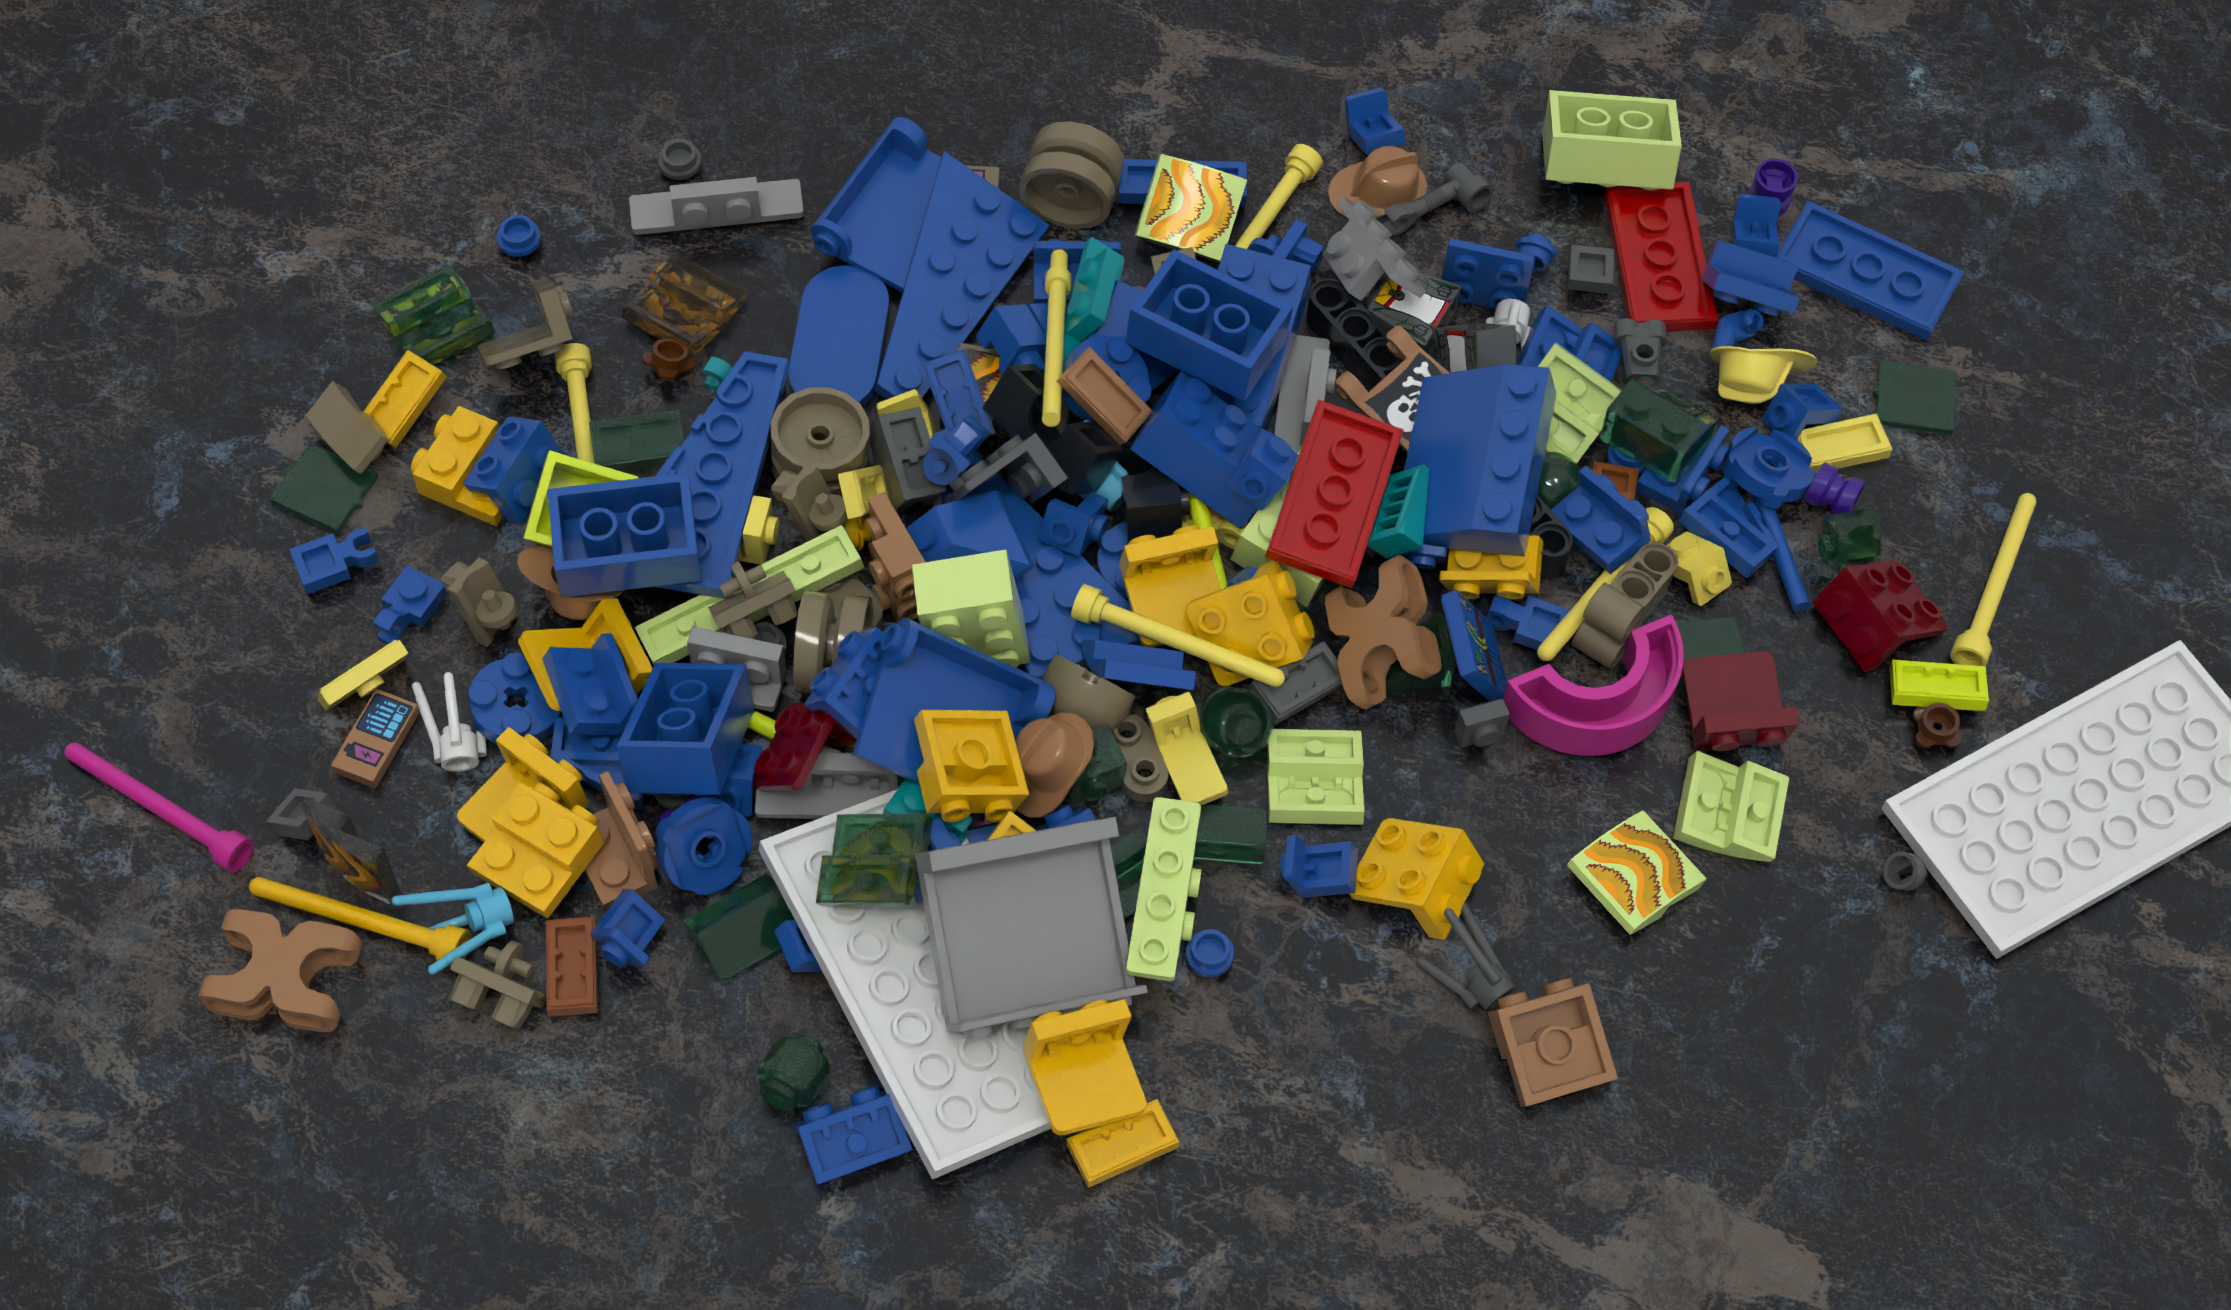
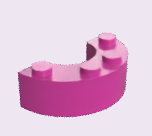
[1503,614,1684,756]

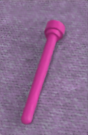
[64,742,254,873]

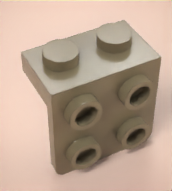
[477,277,574,369]

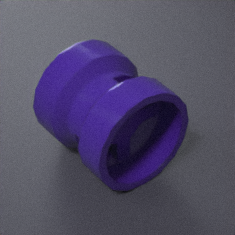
[1749,158,1798,217]
[1804,462,1866,522]

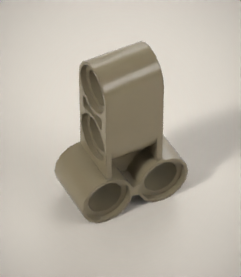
[1571,542,1679,670]

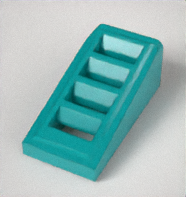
[1367,464,1429,558]

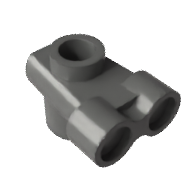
[1613,318,1667,391]

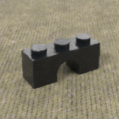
[982,363,1124,495]
[1108,421,1190,541]

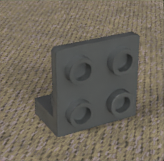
[944,433,1068,505]

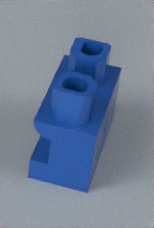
[976,303,1067,376]

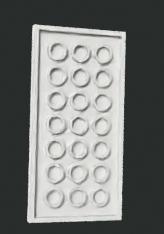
[1881,640,2231,959]
[758,789,1051,1180]

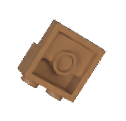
[865,492,925,623]
[1488,978,1618,1107]

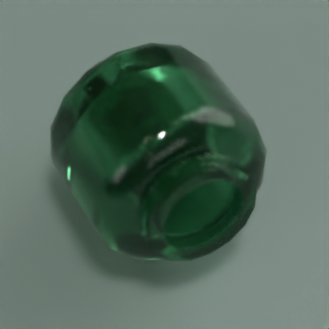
[756,1034,830,1111]

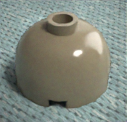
[1042,654,1136,737]

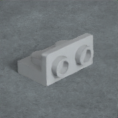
[687,626,787,712]

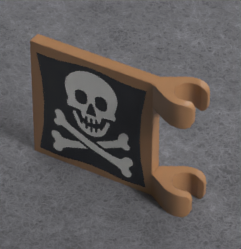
[1335,326,1449,453]

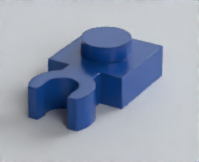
[289,528,379,594]

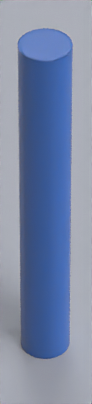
[1751,494,1811,612]

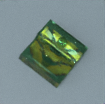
[371,264,495,365]
[816,813,933,906]

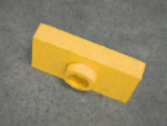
[363,350,447,449]
[1067,1099,1179,1188]

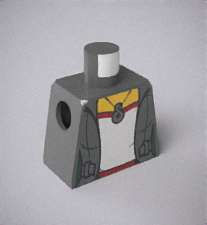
[1358,273,1461,355]
[1434,322,1516,373]

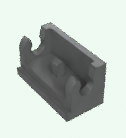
[869,407,947,514]

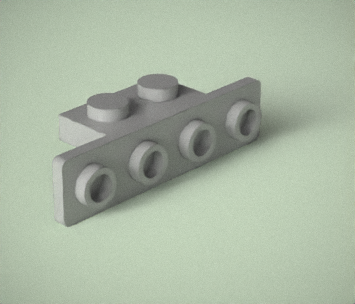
[629,177,804,235]
[1323,196,1426,301]
[1274,335,1337,453]
[755,748,906,819]

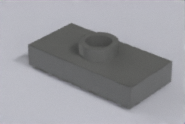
[1248,642,1343,725]

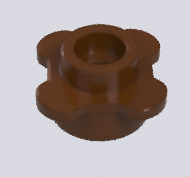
[642,338,695,380]
[1912,703,1962,749]

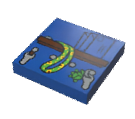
[1441,589,1507,702]

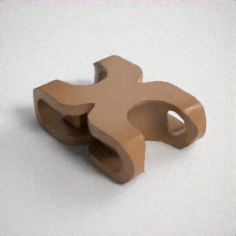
[1325,555,1441,710]
[197,909,363,1032]

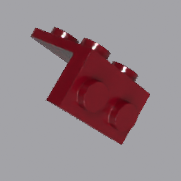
[1812,561,1948,672]
[1682,651,1799,751]
[754,703,857,791]

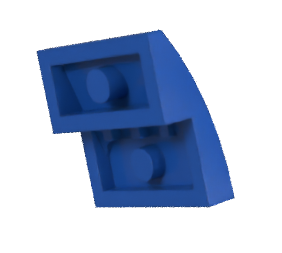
[1516,305,1622,382]
[1082,639,1196,690]

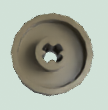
[1019,121,1124,229]
[771,387,870,497]
[793,591,873,694]

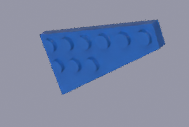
[874,151,1050,400]
[654,351,789,599]
[939,459,1143,679]

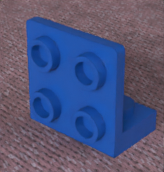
[1441,239,1535,310]

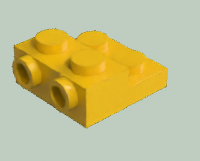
[411,406,503,526]
[914,710,1029,822]
[467,781,605,919]

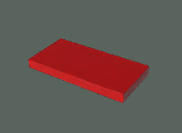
[1604,182,1718,332]
[1265,399,1404,588]

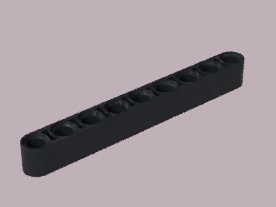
[1306,278,1573,580]

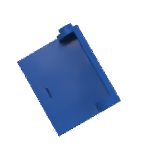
[810,117,1000,293]
[852,618,1055,784]

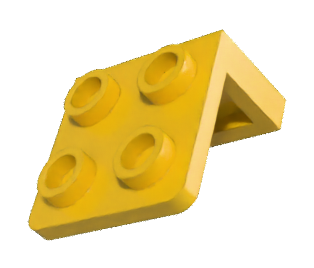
[1119,525,1221,648]
[1186,560,1315,686]
[518,598,653,711]
[457,727,589,842]
[1349,818,1485,940]
[1022,999,1147,1135]

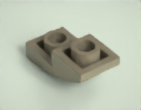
[306,381,389,474]

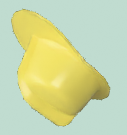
[1709,346,1817,404]

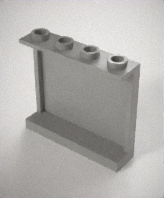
[915,817,1148,1039]

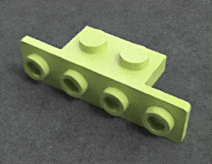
[1126,797,1202,981]

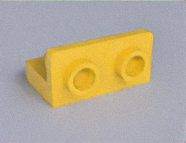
[1439,535,1543,599]

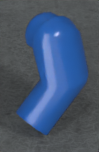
[1710,309,1764,351]

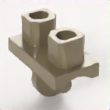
[771,463,848,542]
[441,557,518,647]
[708,561,797,639]
[450,940,546,1029]

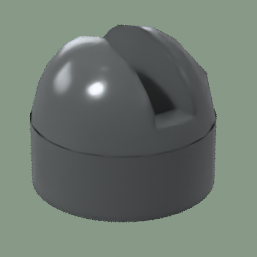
[1883,851,1927,891]

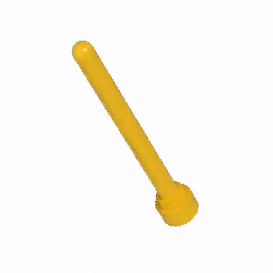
[249,877,471,966]

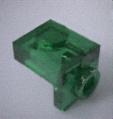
[1817,508,1882,574]

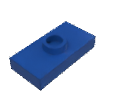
[922,348,995,435]

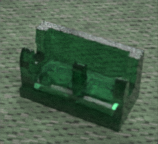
[589,409,684,467]

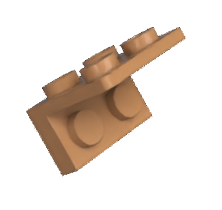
[584,771,660,913]

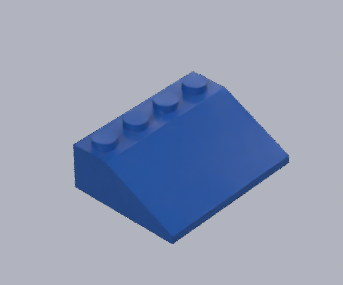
[1398,364,1557,557]

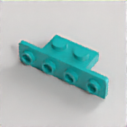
[1063,237,1125,371]

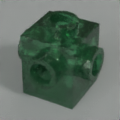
[1067,725,1128,803]

